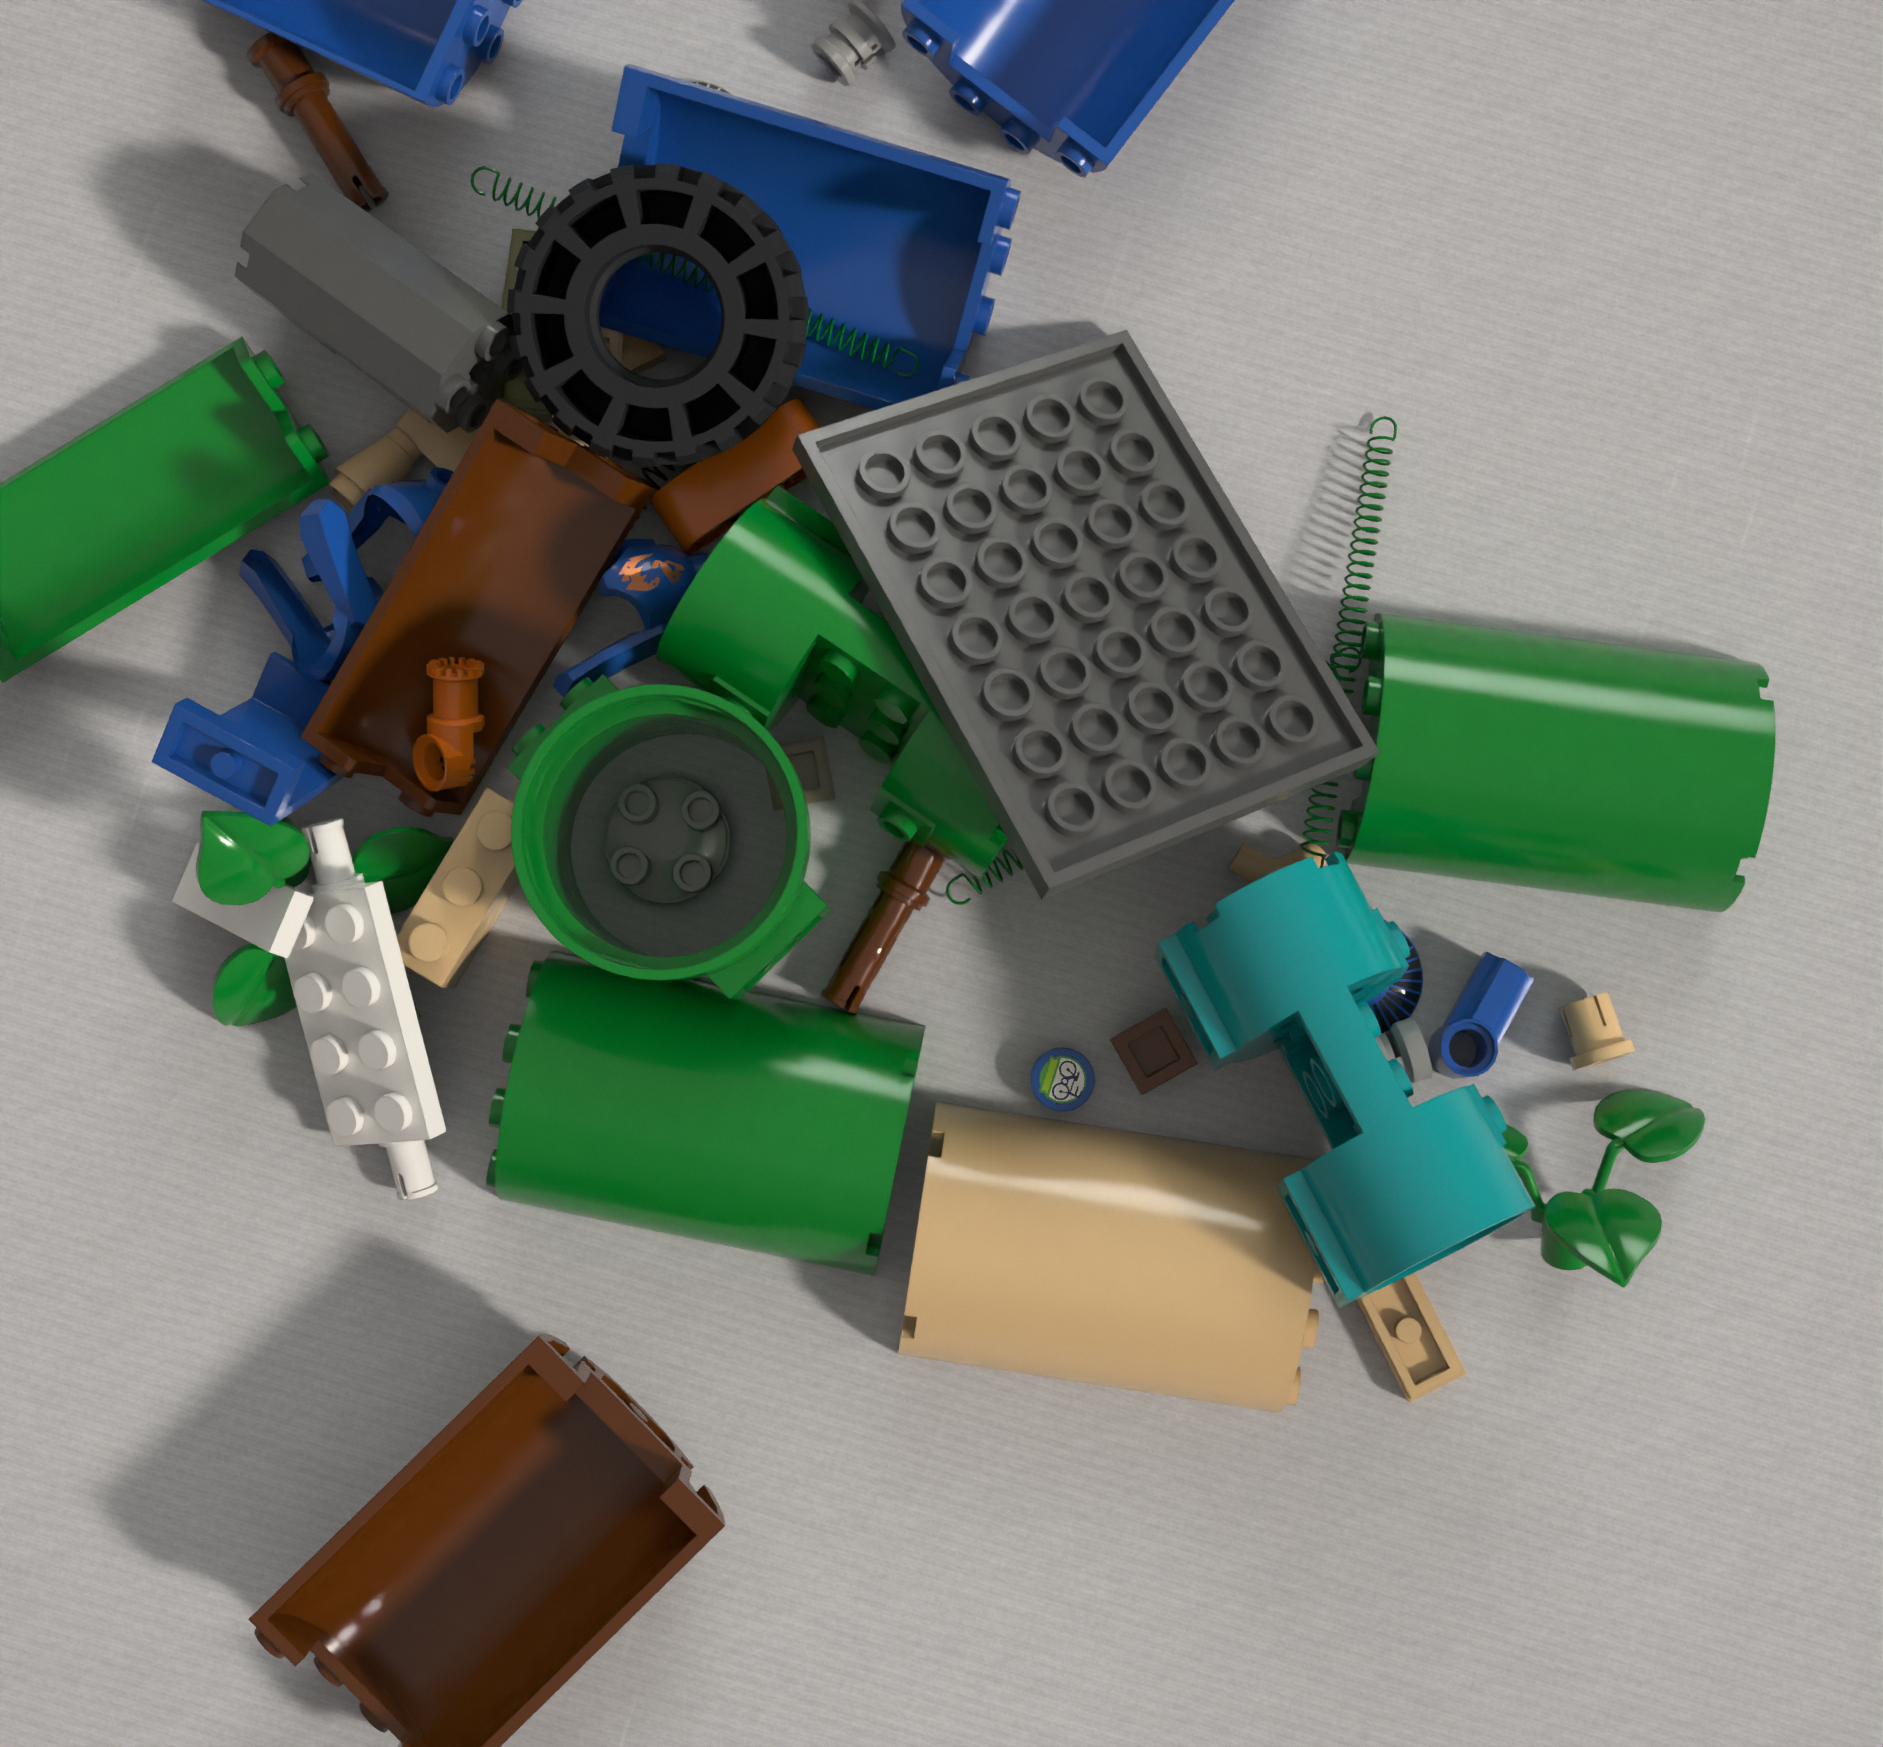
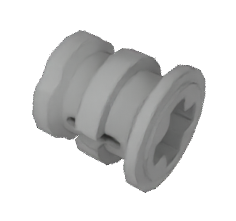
[811,0,896,86]

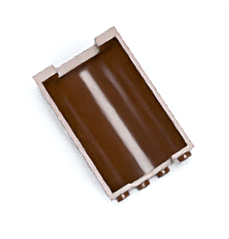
[248,1334,725,1747]

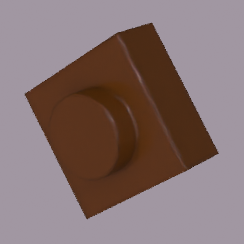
[1109,1008,1198,1095]

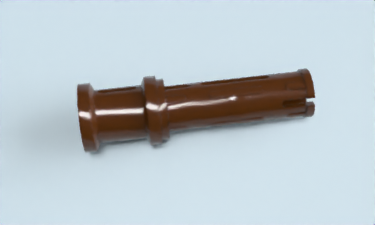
[247,32,389,212]
[820,839,952,1014]

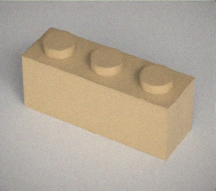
[397,787,519,988]

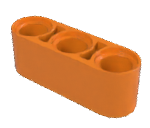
[650,398,821,554]

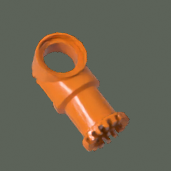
[412,657,485,791]

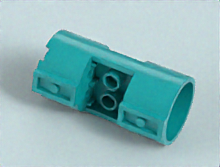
[1155,852,1536,1308]

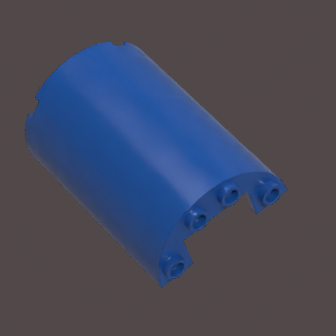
[901,0,1235,177]
[599,64,1021,410]

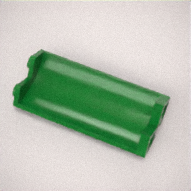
[0,336,330,683]

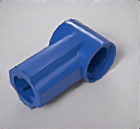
[1428,952,1535,1079]

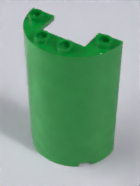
[1336,613,1776,912]
[486,951,926,1276]

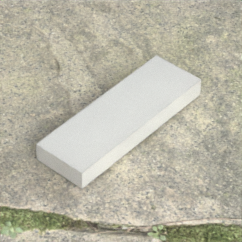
[172,843,314,958]

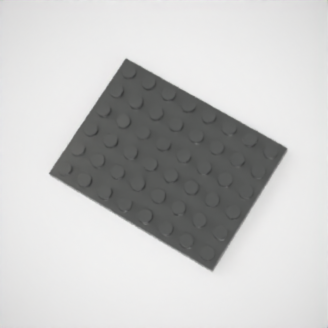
[792,330,1380,900]

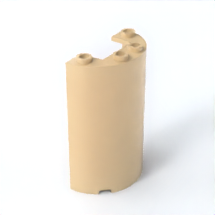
[898,1101,1324,1413]

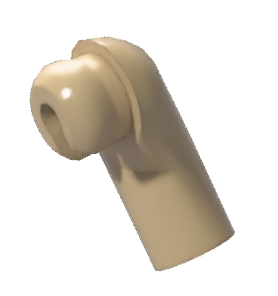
[1228,842,1326,883]

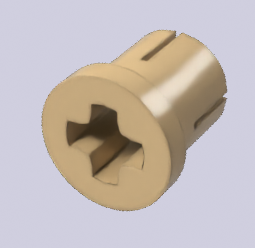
[1559,992,1636,1071]

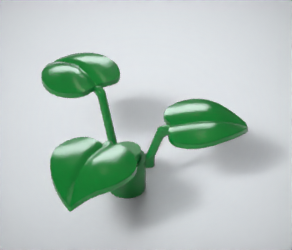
[196,811,454,1026]
[1502,1090,1705,1287]

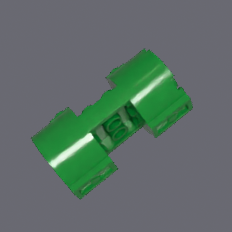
[656,485,1008,879]

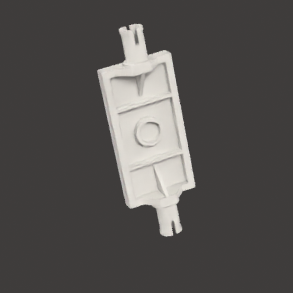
[284,818,446,1200]

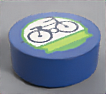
[1030,1047,1095,1112]

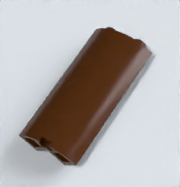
[300,399,655,817]

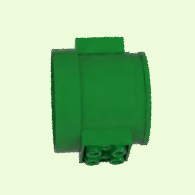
[506,674,832,1000]

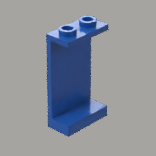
[151,652,344,826]

